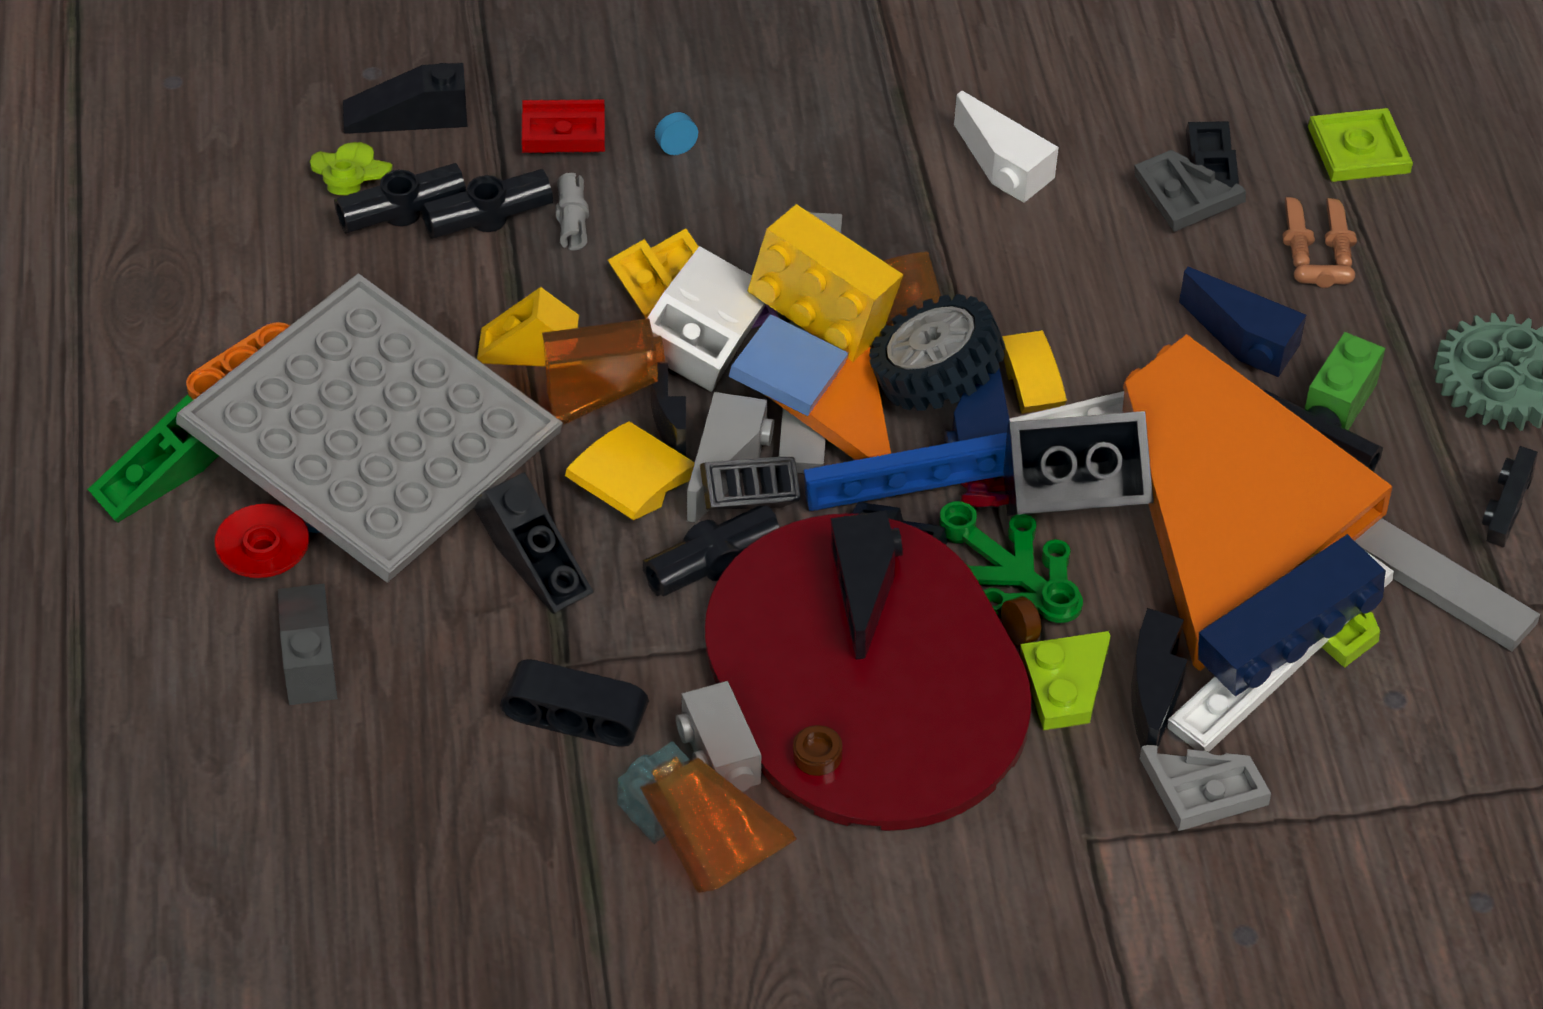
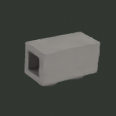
[676,681,761,797]

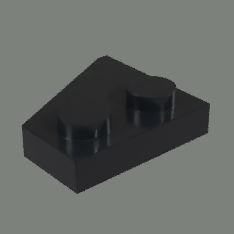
[1482,446,1538,547]

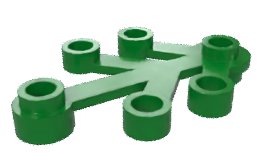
[939,501,1083,623]

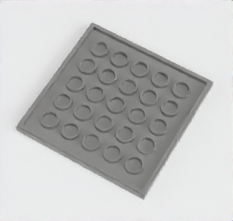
[176,273,563,583]

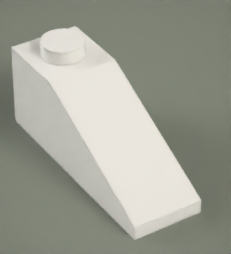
[954,91,1059,203]

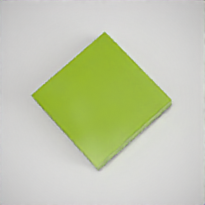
[1308,108,1413,182]

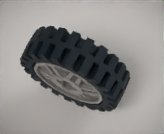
[869,294,1005,411]

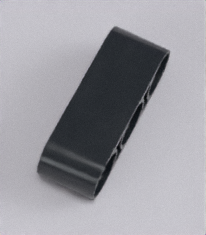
[500,659,649,747]

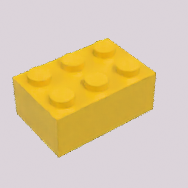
[747,204,904,362]

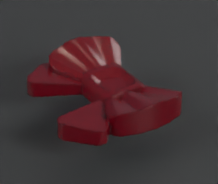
[960,477,1009,507]

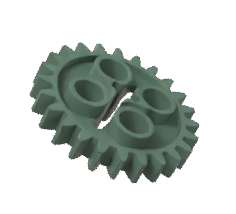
[1433,313,1543,431]

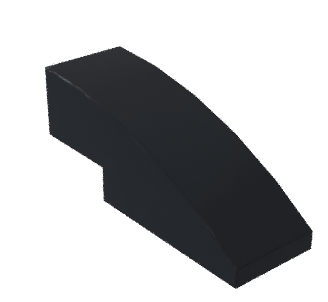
[1131,608,1188,750]

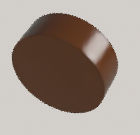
[1001,596,1041,646]
[793,725,842,776]

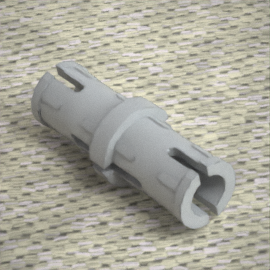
[555,173,589,250]

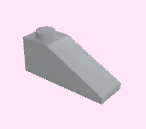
[687,392,774,523]

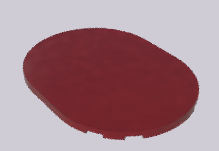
[705,513,1031,831]

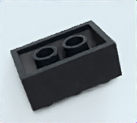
[1003,411,1153,516]

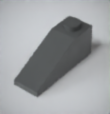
[277,583,338,705]

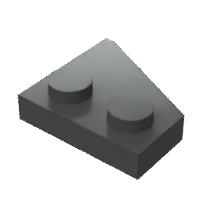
[1134,150,1246,232]

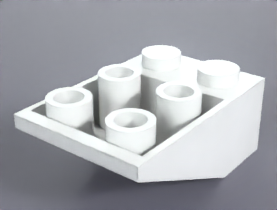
[635,246,766,392]

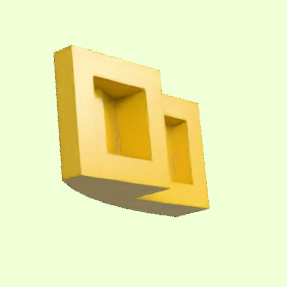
[1002,330,1067,414]

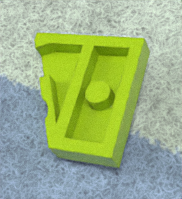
[1019,631,1111,730]

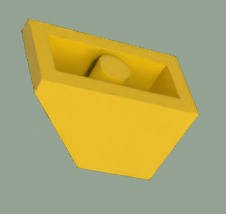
[477,287,579,366]

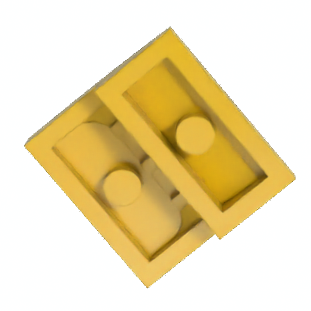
[608,228,699,319]
[565,421,695,520]

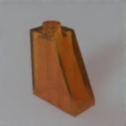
[542,318,665,425]
[640,756,797,893]

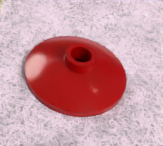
[214,504,309,578]

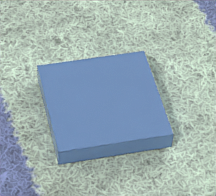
[728,314,849,416]

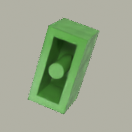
[1305,332,1386,430]

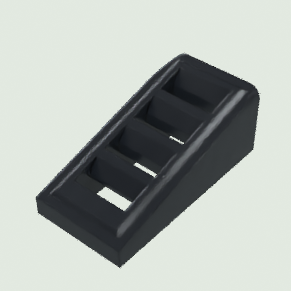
[700,457,800,510]

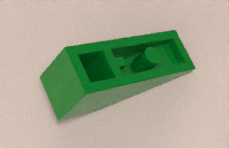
[87,394,219,523]

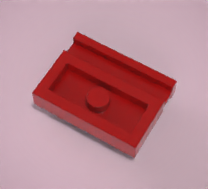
[522,99,605,153]

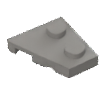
[1140,745,1271,831]

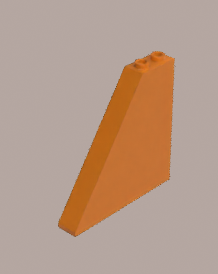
[1122,334,1392,671]

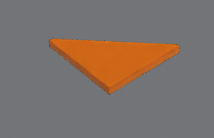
[767,346,891,460]

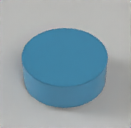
[655,112,698,155]

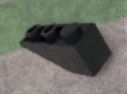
[474,472,594,614]

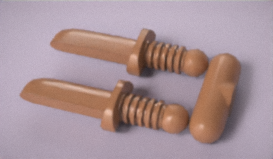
[1282,197,1357,288]

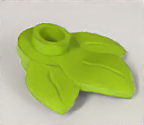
[310,142,393,195]

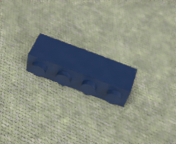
[1198,534,1386,697]

